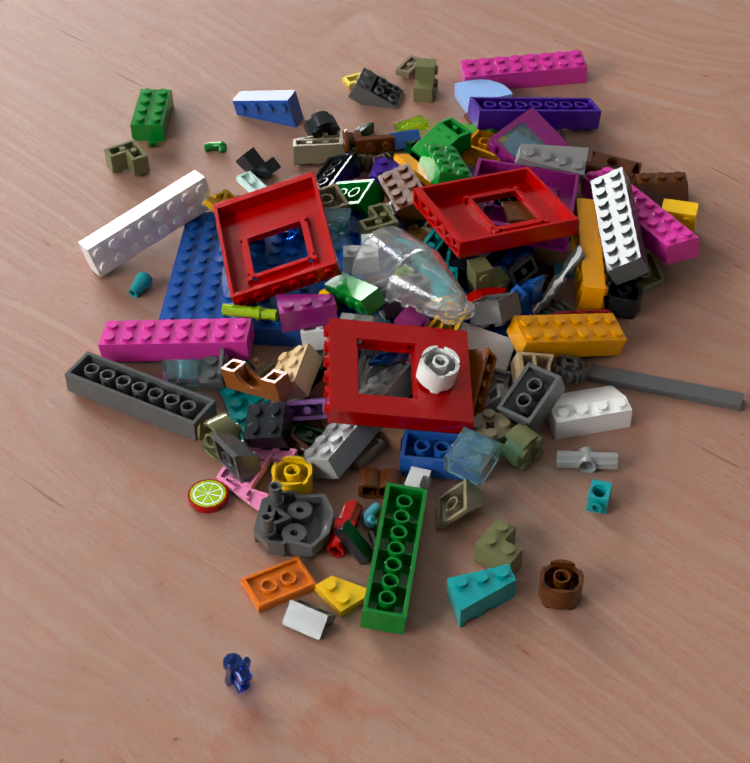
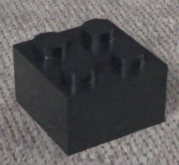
[243,401,294,450]

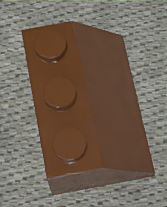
[633,171,689,208]

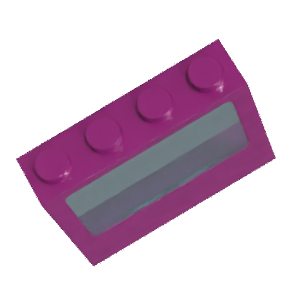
[487,107,570,163]

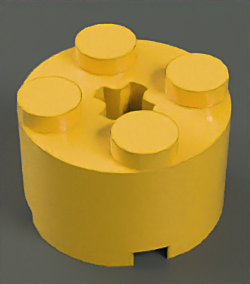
[271,456,313,494]

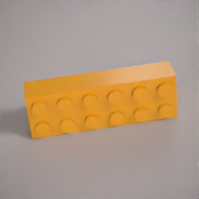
[506,313,627,358]

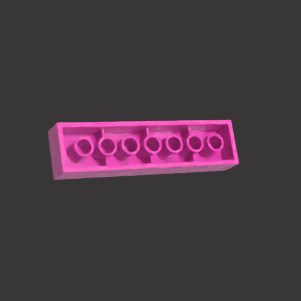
[460,50,588,89]
[98,318,255,362]

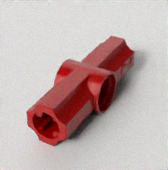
[327,500,363,558]

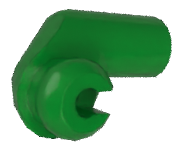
[204,141,227,153]

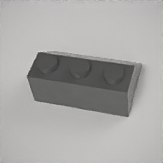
[497,362,566,432]

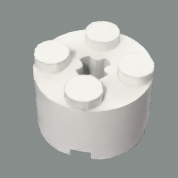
[416,346,460,394]

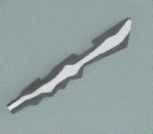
[531,246,585,315]

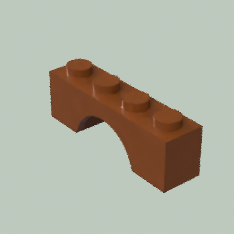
[220,358,294,402]

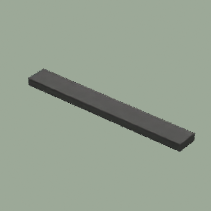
[587,364,744,411]

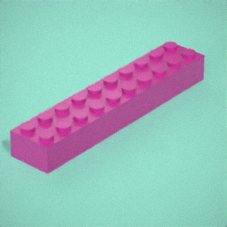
[581,167,699,265]

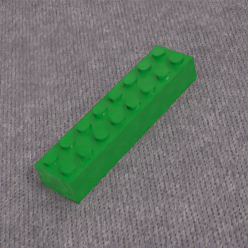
[360,482,428,635]

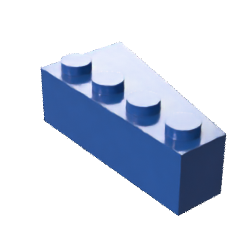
[233,90,304,128]

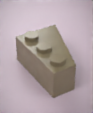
[293,130,343,165]

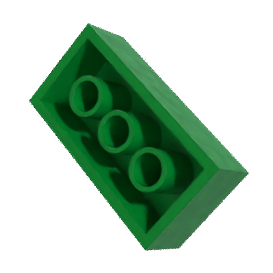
[130,88,174,141]
[419,143,473,185]

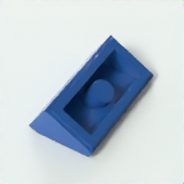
[389,129,421,152]

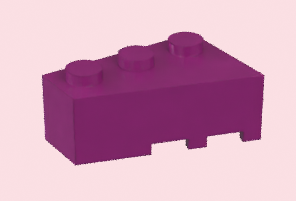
[276,294,338,333]

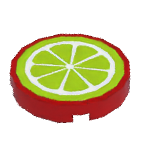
[187,479,229,514]

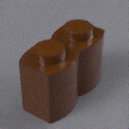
[358,467,401,499]

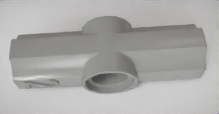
[556,447,618,474]

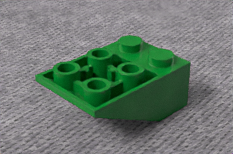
[411,117,472,157]

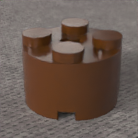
[539,559,584,610]

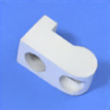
[404,466,431,489]

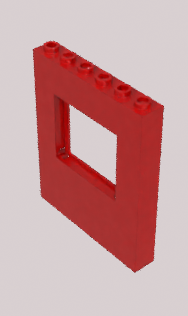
[413,167,579,259]
[213,171,342,306]
[323,318,474,435]

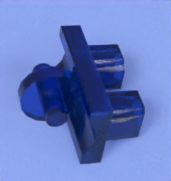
[223,653,253,694]

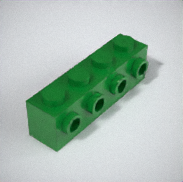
[324,272,386,316]

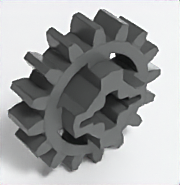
[550,354,590,384]

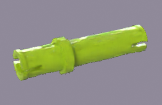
[221,303,279,321]

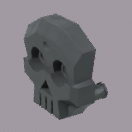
[253,481,335,558]

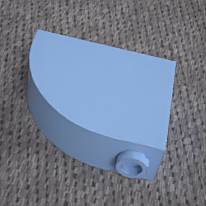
[454,79,513,113]

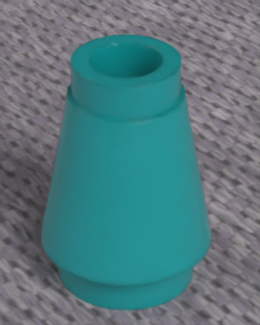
[128,271,153,298]

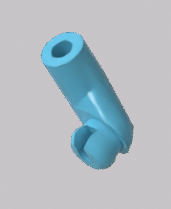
[362,502,381,528]

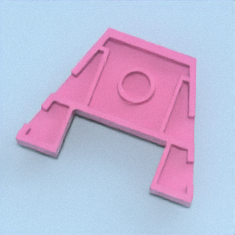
[216,447,298,511]

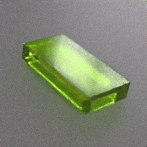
[393,115,429,132]

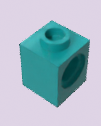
[586,479,612,515]

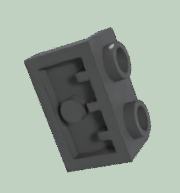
[200,348,229,389]

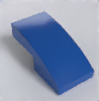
[368,352,409,366]

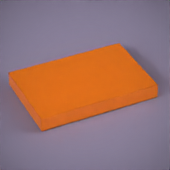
[240,556,317,613]

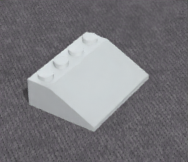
[546,385,632,440]

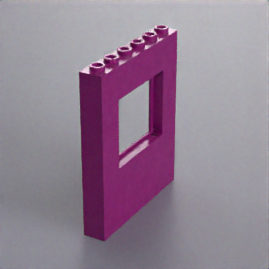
[473,158,580,252]

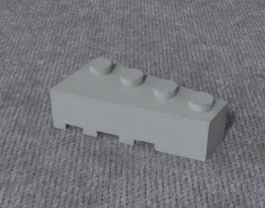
[514,144,589,185]

